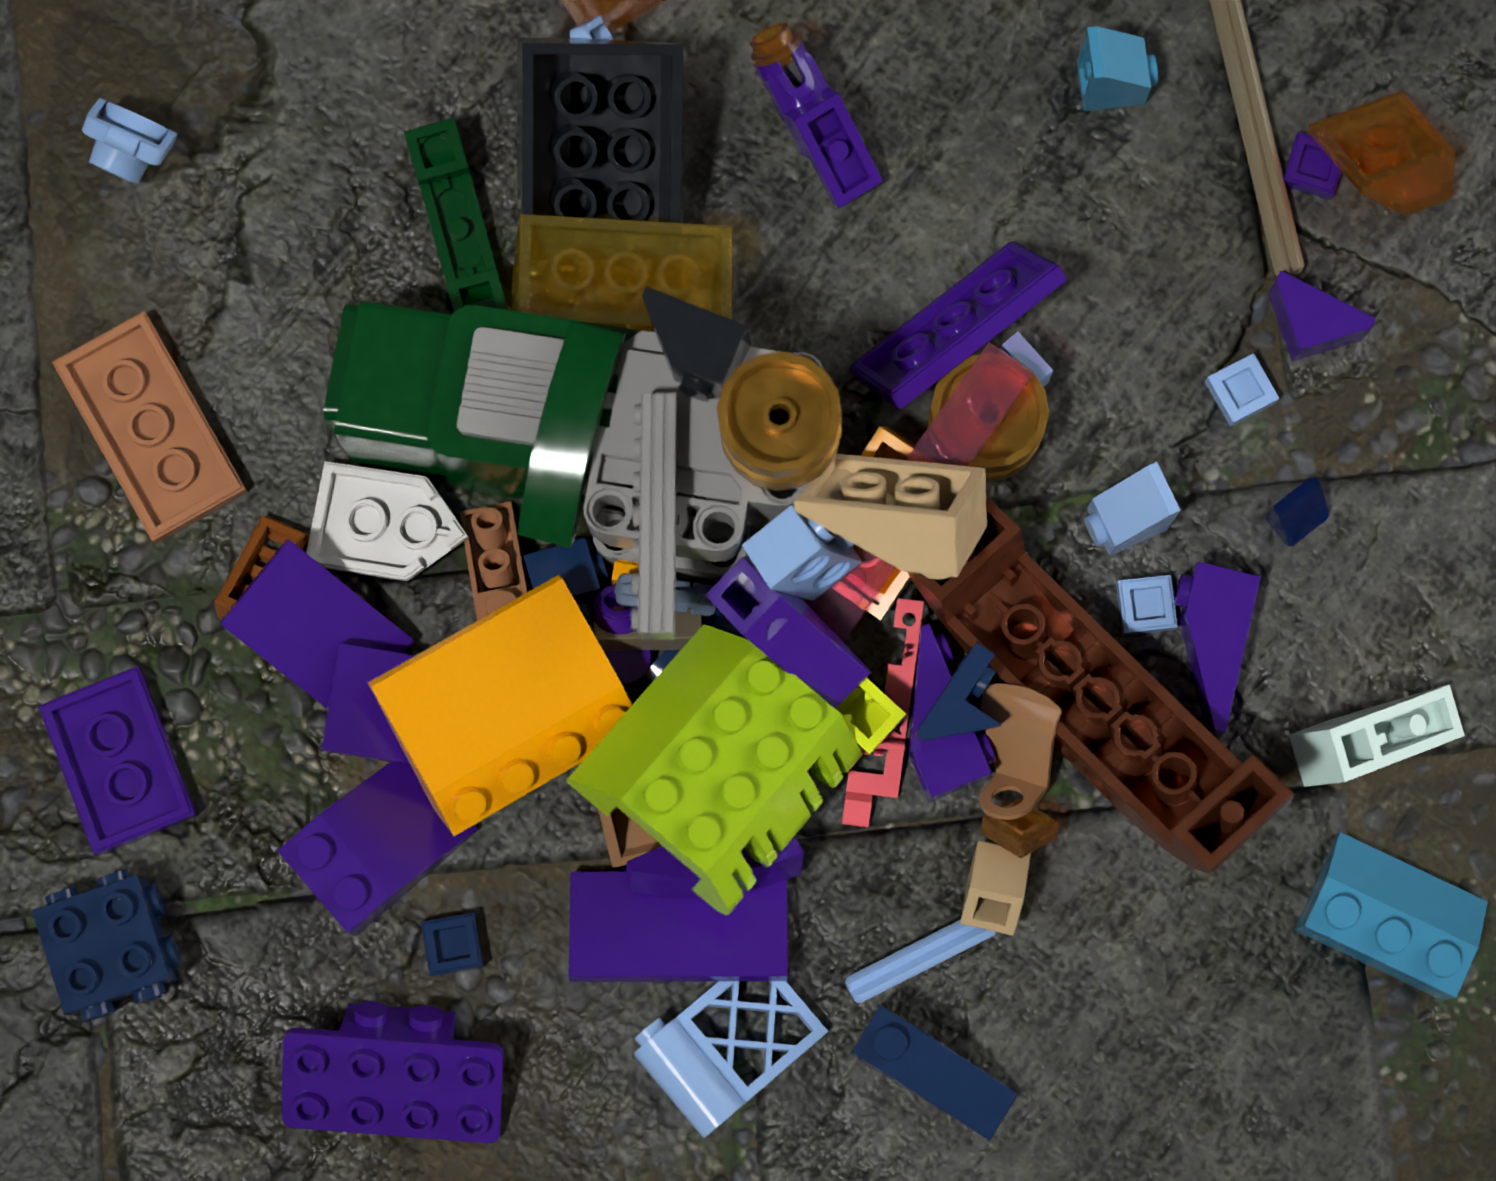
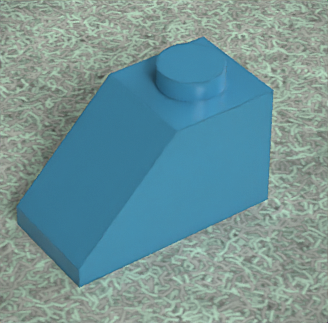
[1077,26,1158,111]

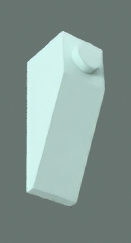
[1289,685,1465,787]

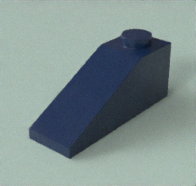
[850,1005,1018,1141]

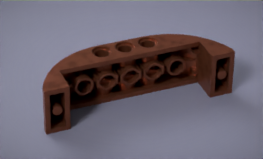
[907,496,1293,874]

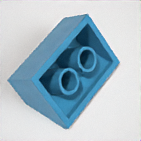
[1294,832,1488,1000]

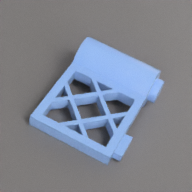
[633,981,828,1138]

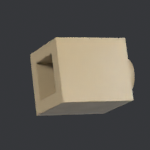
[960,841,1031,936]

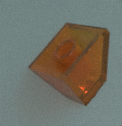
[1308,91,1456,216]

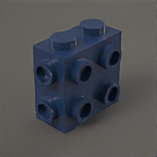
[32,870,182,1022]

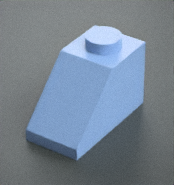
[1084,462,1181,556]

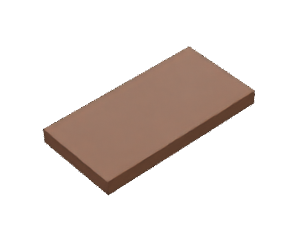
[52,311,248,545]

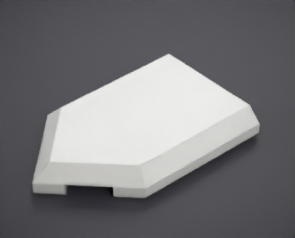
[306,461,469,581]

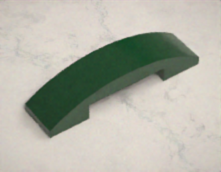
[404,118,508,312]
[518,321,626,548]

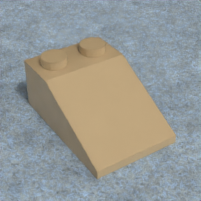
[794,454,987,579]

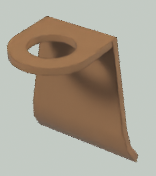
[979,683,1062,820]

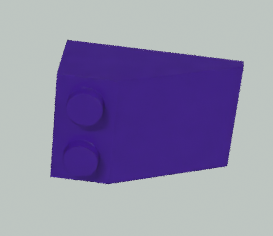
[278,762,478,937]

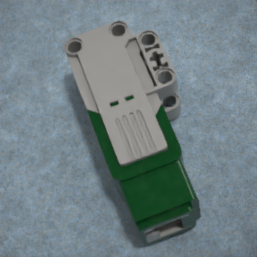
[323,300,831,584]

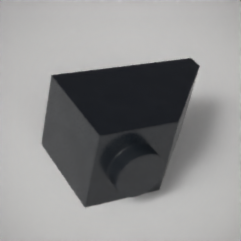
[642,286,751,401]

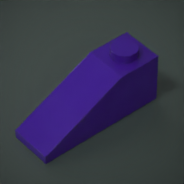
[1174,562,1261,739]

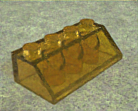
[511,214,732,332]

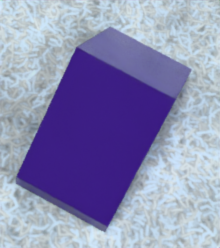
[1268,271,1376,362]

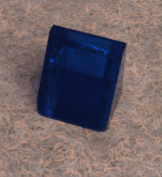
[1266,477,1329,547]

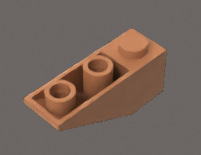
[459,501,529,620]

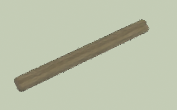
[1210,0,1304,276]

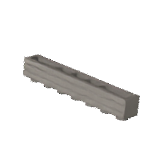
[631,393,678,639]

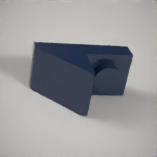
[913,642,1001,742]

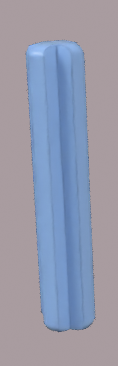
[845,919,996,1003]

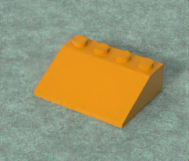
[368,575,632,836]

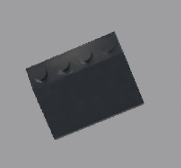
[517,38,684,258]

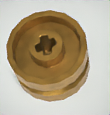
[717,351,841,491]
[927,353,1049,483]

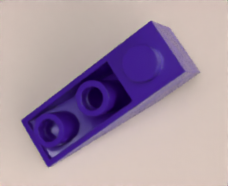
[705,556,872,709]
[908,624,996,803]

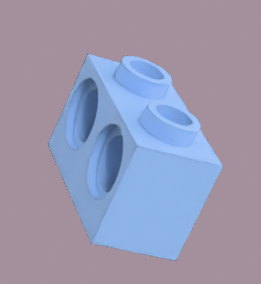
[742,505,862,601]

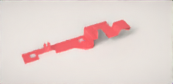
[842,598,924,828]

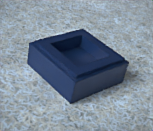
[420,913,484,977]

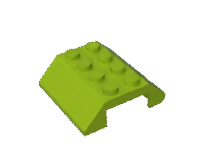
[566,624,862,915]

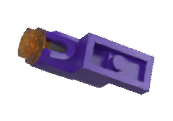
[750,23,883,208]

